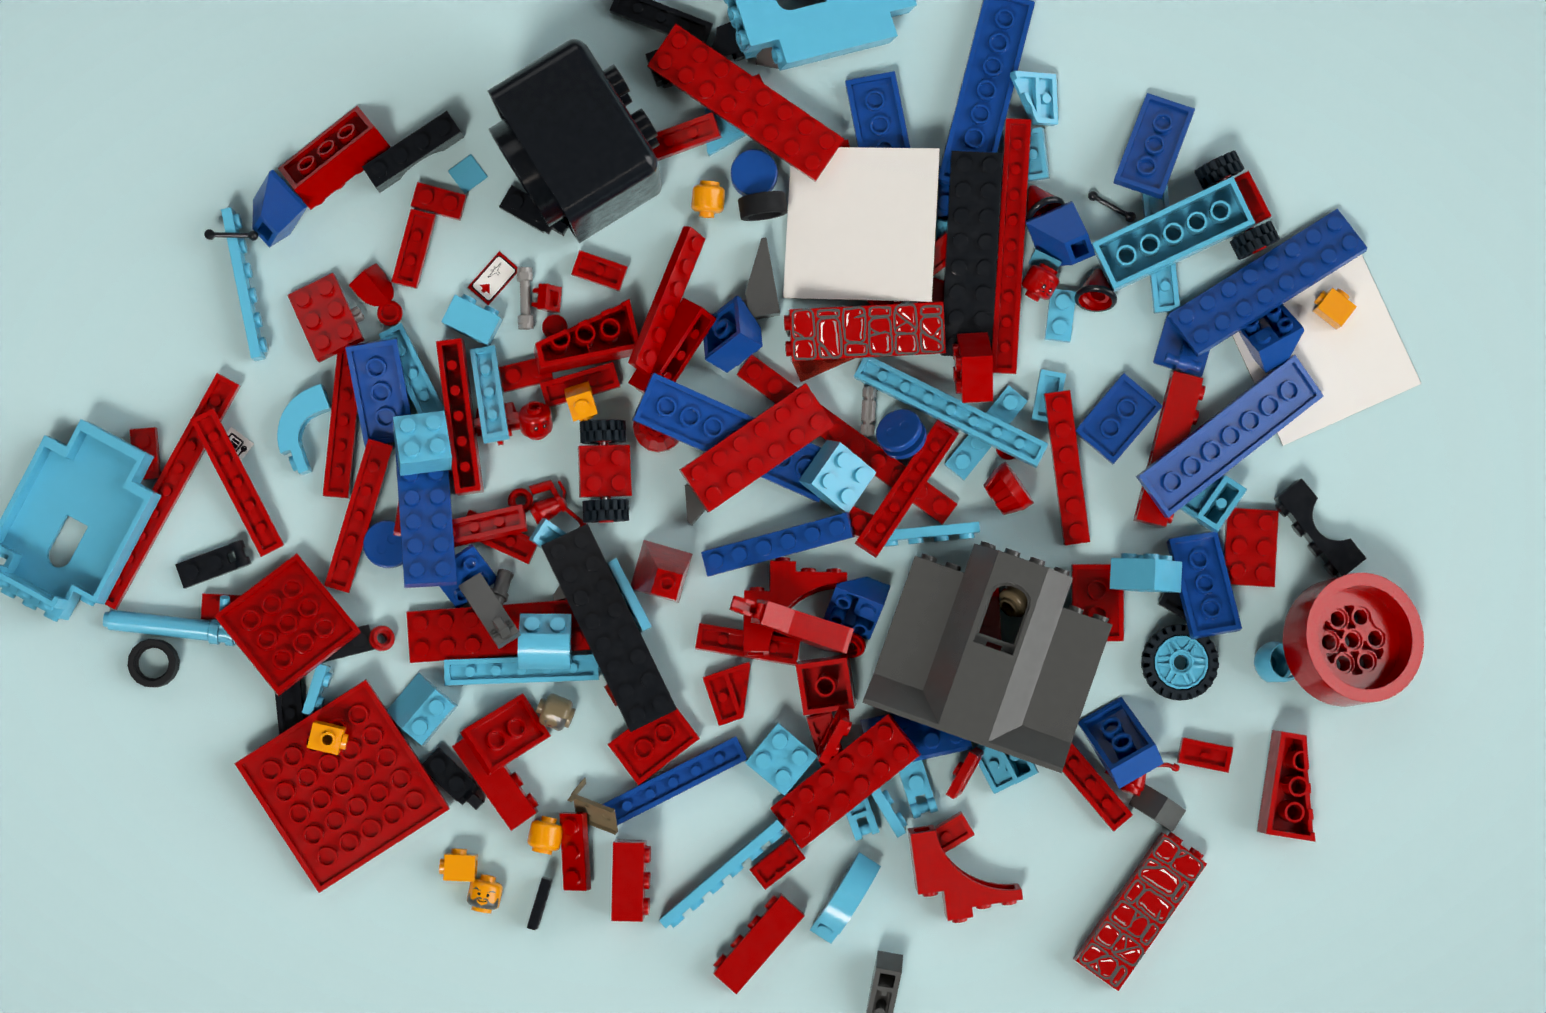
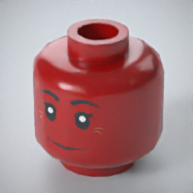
[1022,263,1059,302]
[518,401,553,440]

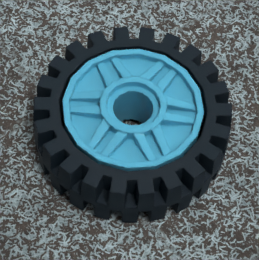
[1141,624,1219,701]

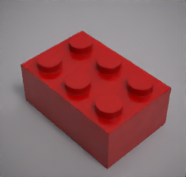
[611,839,651,922]

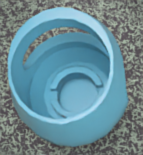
[1254,641,1295,682]

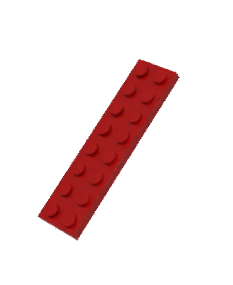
[647,24,844,182]
[406,600,590,663]

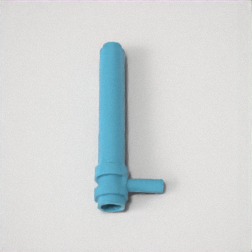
[103,595,236,646]

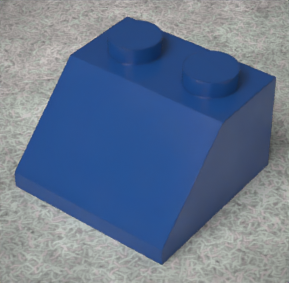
[703,296,763,373]

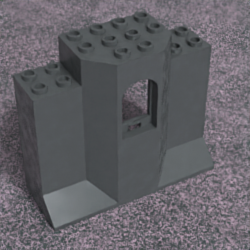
[862,541,1112,773]

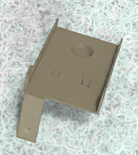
[567,777,618,835]

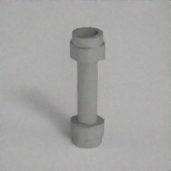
[517,267,534,330]

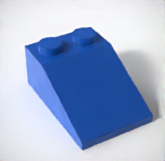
[1078,697,1164,789]

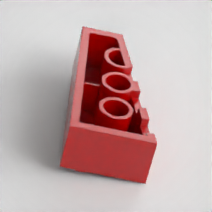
[534,299,639,375]
[1257,730,1316,842]

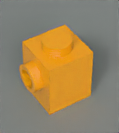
[1313,288,1357,330]
[564,381,598,422]
[307,720,349,755]
[439,848,478,882]

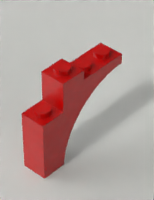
[743,557,847,657]
[908,825,1023,923]

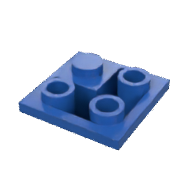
[252,170,307,248]
[1025,201,1095,266]
[1239,304,1304,373]
[823,577,891,640]

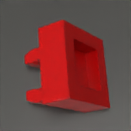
[531,284,562,313]

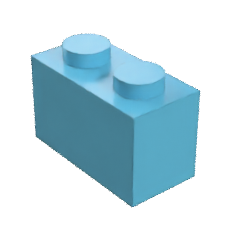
[441,294,503,346]

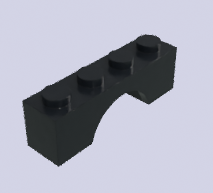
[645,22,745,88]
[362,111,464,193]
[1274,478,1367,577]

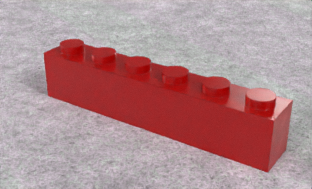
[436,338,484,496]
[1133,371,1206,528]

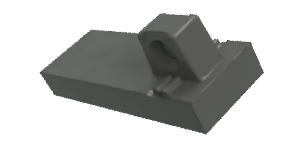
[458,573,521,649]

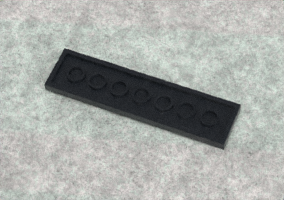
[940,151,1003,356]
[541,524,677,732]

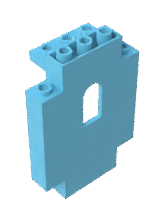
[724,0,917,71]
[0,419,162,622]

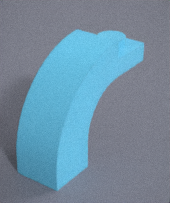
[277,384,332,475]
[810,852,881,944]

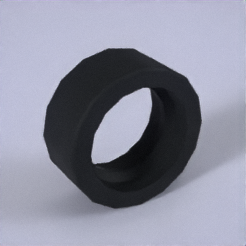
[738,191,788,221]
[127,639,180,687]

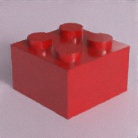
[952,332,993,403]
[796,654,857,716]

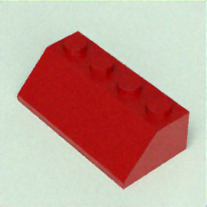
[278,106,390,210]

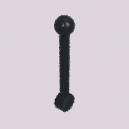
[1088,191,1136,222]
[204,229,258,241]

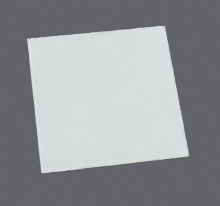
[783,147,940,302]
[1232,254,1421,446]

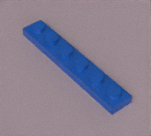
[701,512,855,577]
[602,736,748,825]

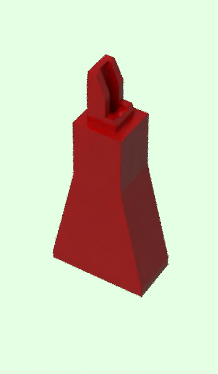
[729,596,854,654]

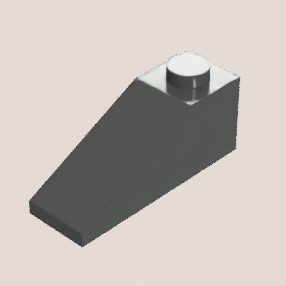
[743,237,780,320]
[866,950,903,1013]

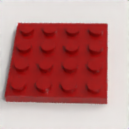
[214,553,361,696]

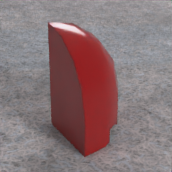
[349,263,394,306]

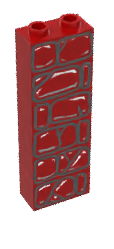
[784,302,946,361]
[1073,832,1207,991]

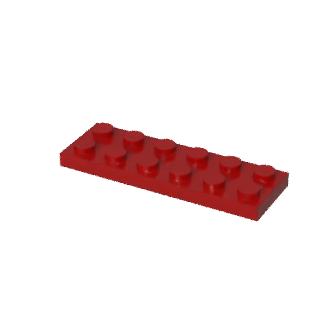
[679,383,834,512]
[770,713,922,849]

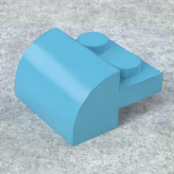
[1180,475,1247,533]
[518,613,572,669]
[971,744,1039,794]

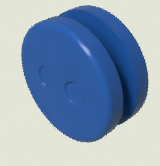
[731,149,778,196]
[876,409,927,459]
[363,520,403,568]

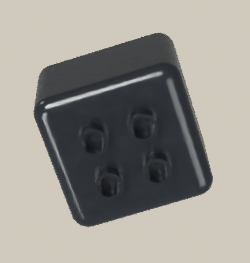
[487,39,662,243]

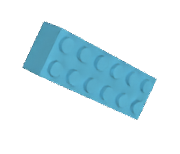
[1092,177,1255,292]

